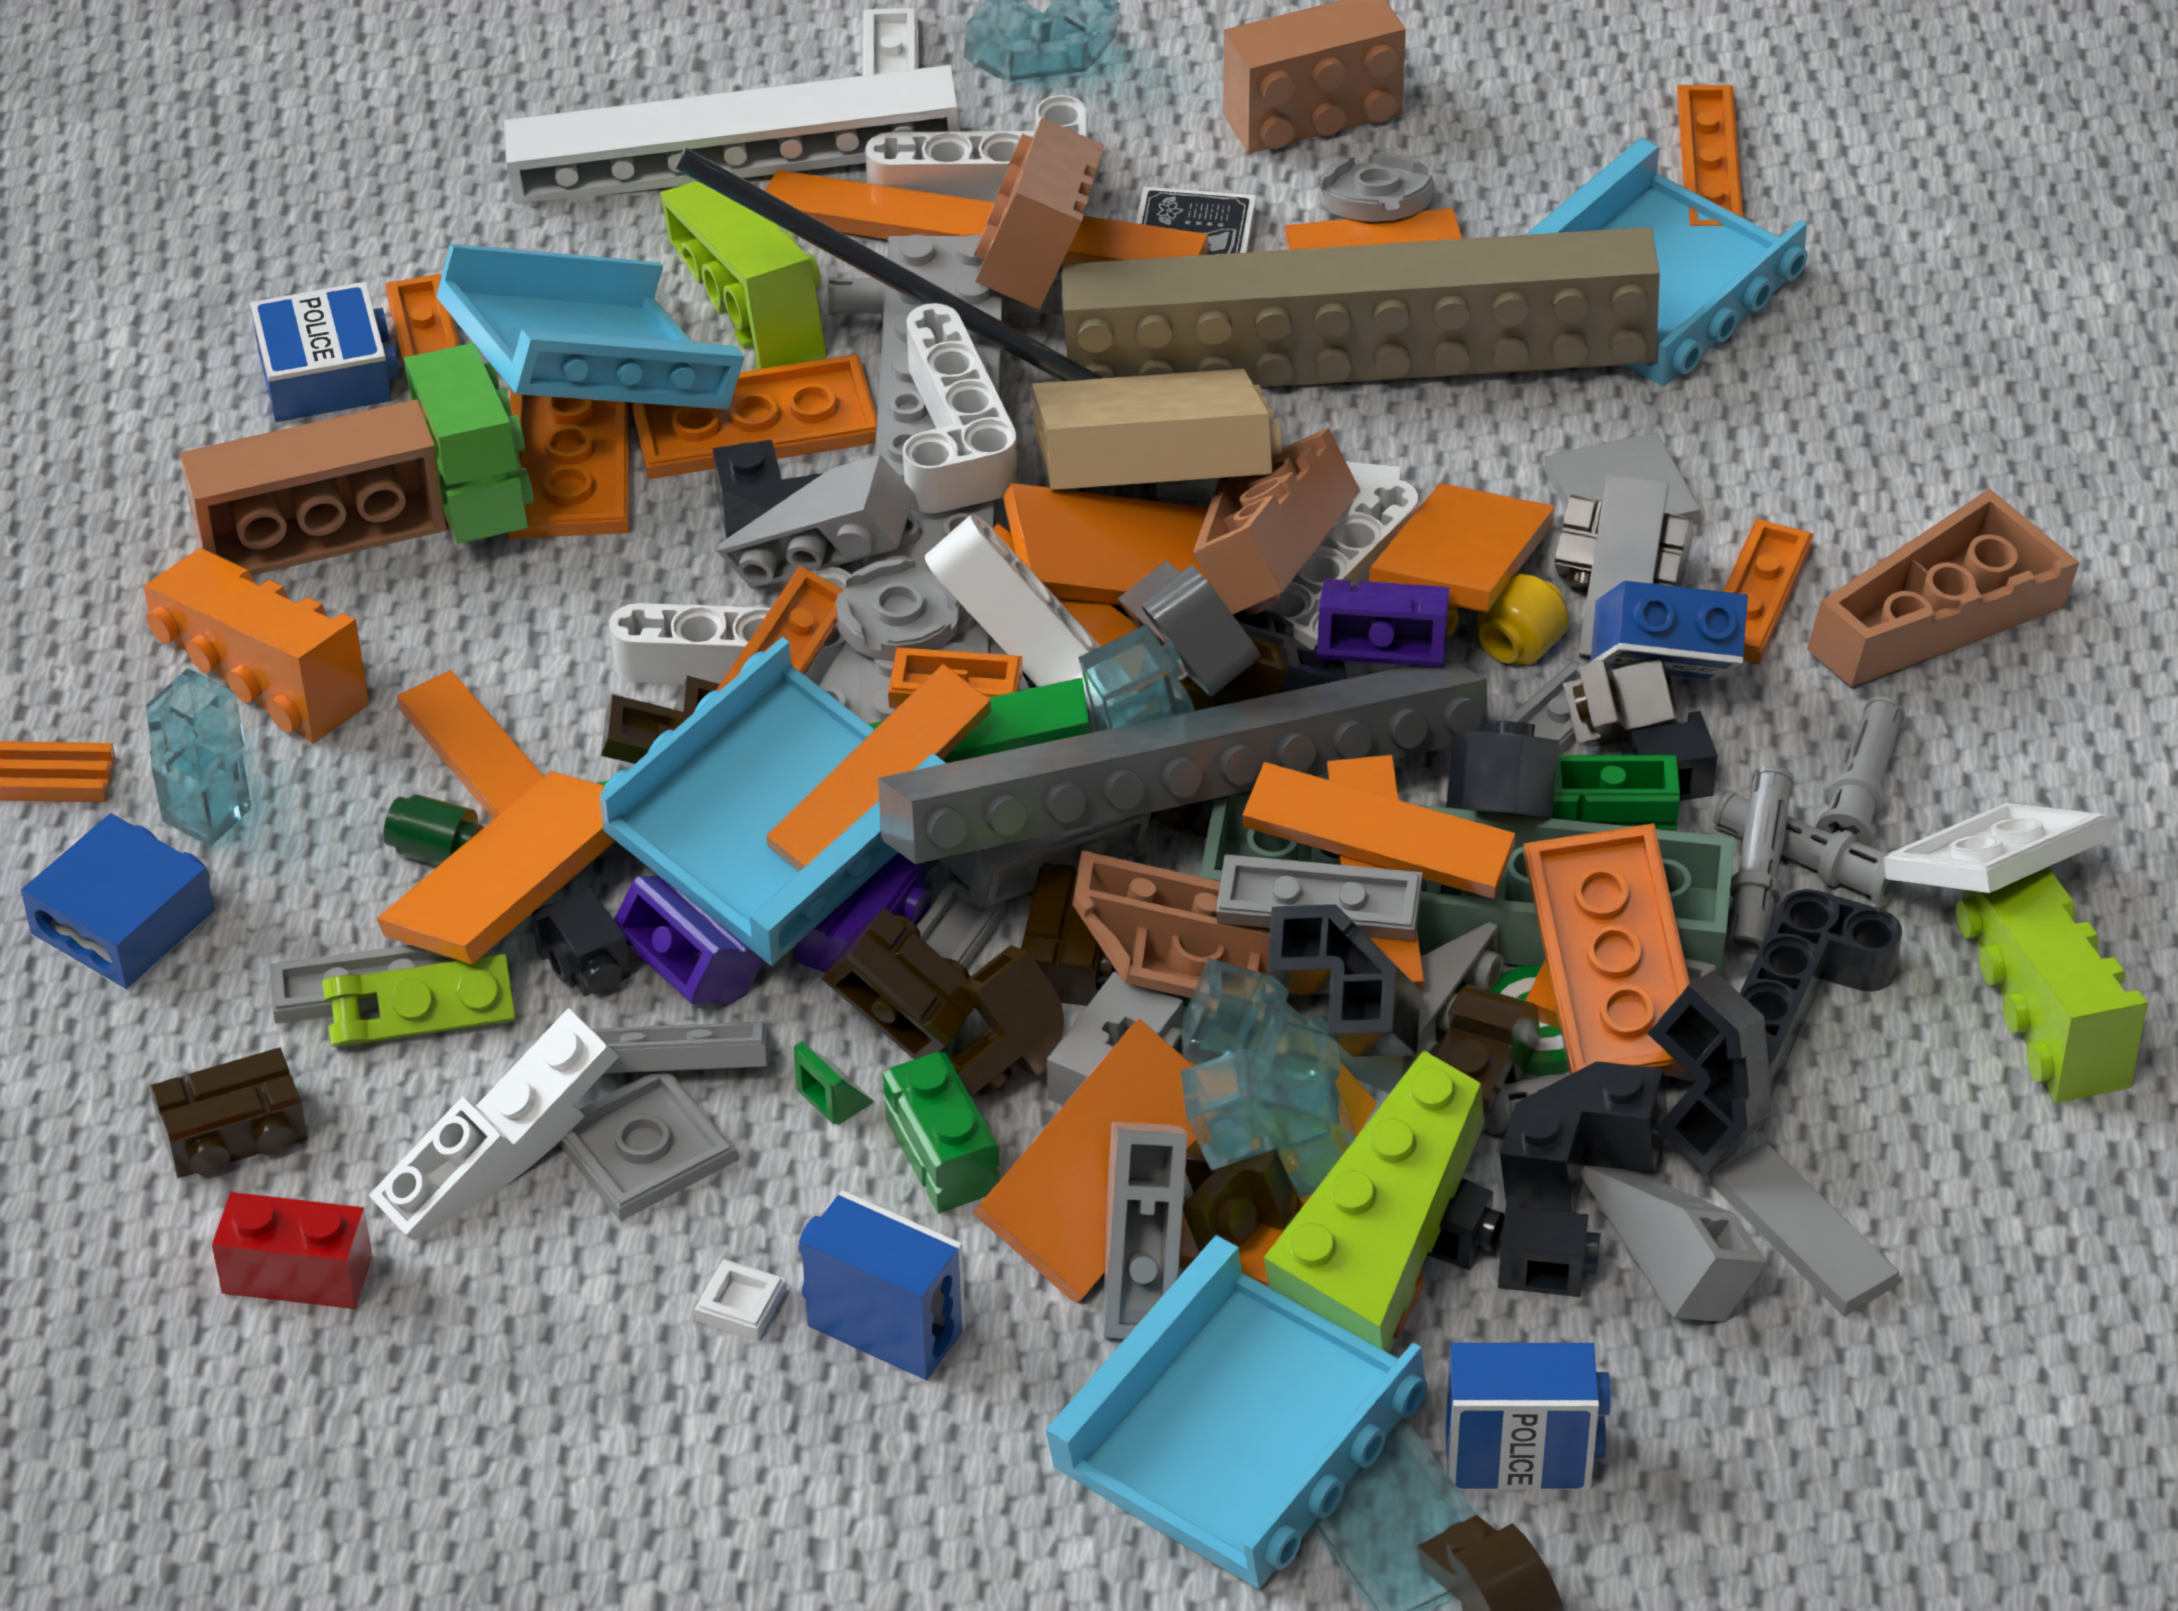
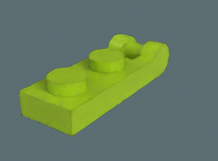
[322,954,515,1048]

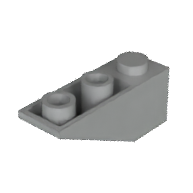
[717,454,914,589]
[1333,922,1504,1094]
[1579,1166,1767,1322]

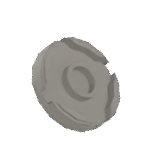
[1320,153,1433,222]
[835,558,962,661]

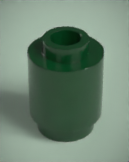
[383,794,484,866]

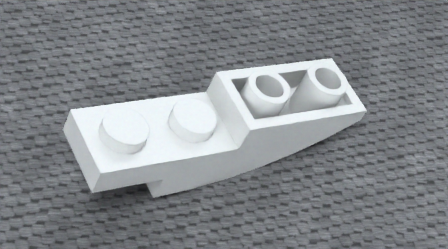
[369,1008,619,1240]

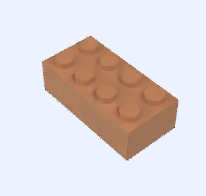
[179,399,446,576]

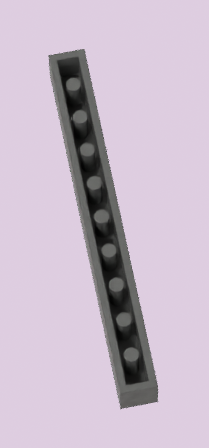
[878,658,1487,864]

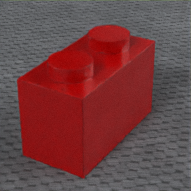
[212,1192,373,1309]

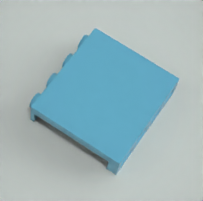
[1525,137,1808,387]
[436,244,745,409]
[599,637,946,966]
[1046,1235,1427,1589]

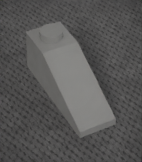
[1103,1122,1188,1339]

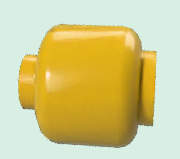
[1477,574,1569,665]

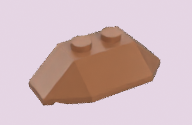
[1072,850,1288,1012]

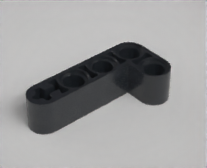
[1740,889,1903,1097]

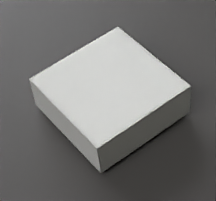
[694,1259,787,1341]

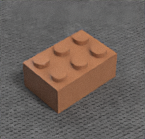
[1223,0,1406,154]

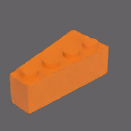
[143,548,369,744]

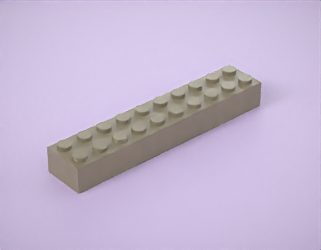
[1061,227,1660,388]

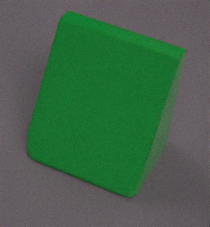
[794,1041,874,1125]

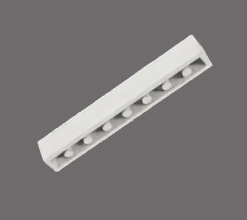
[504,65,960,203]

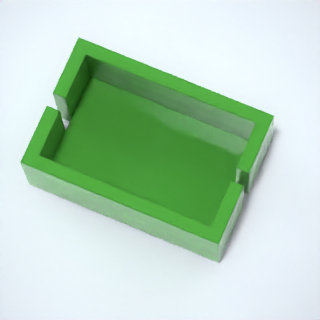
[404,343,534,544]

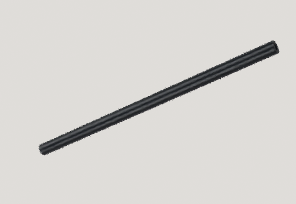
[675,148,1104,381]

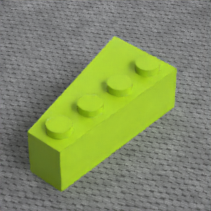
[660,181,827,369]
[1956,867,2148,1103]
[1264,1050,1485,1353]

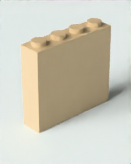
[1032,368,1282,490]

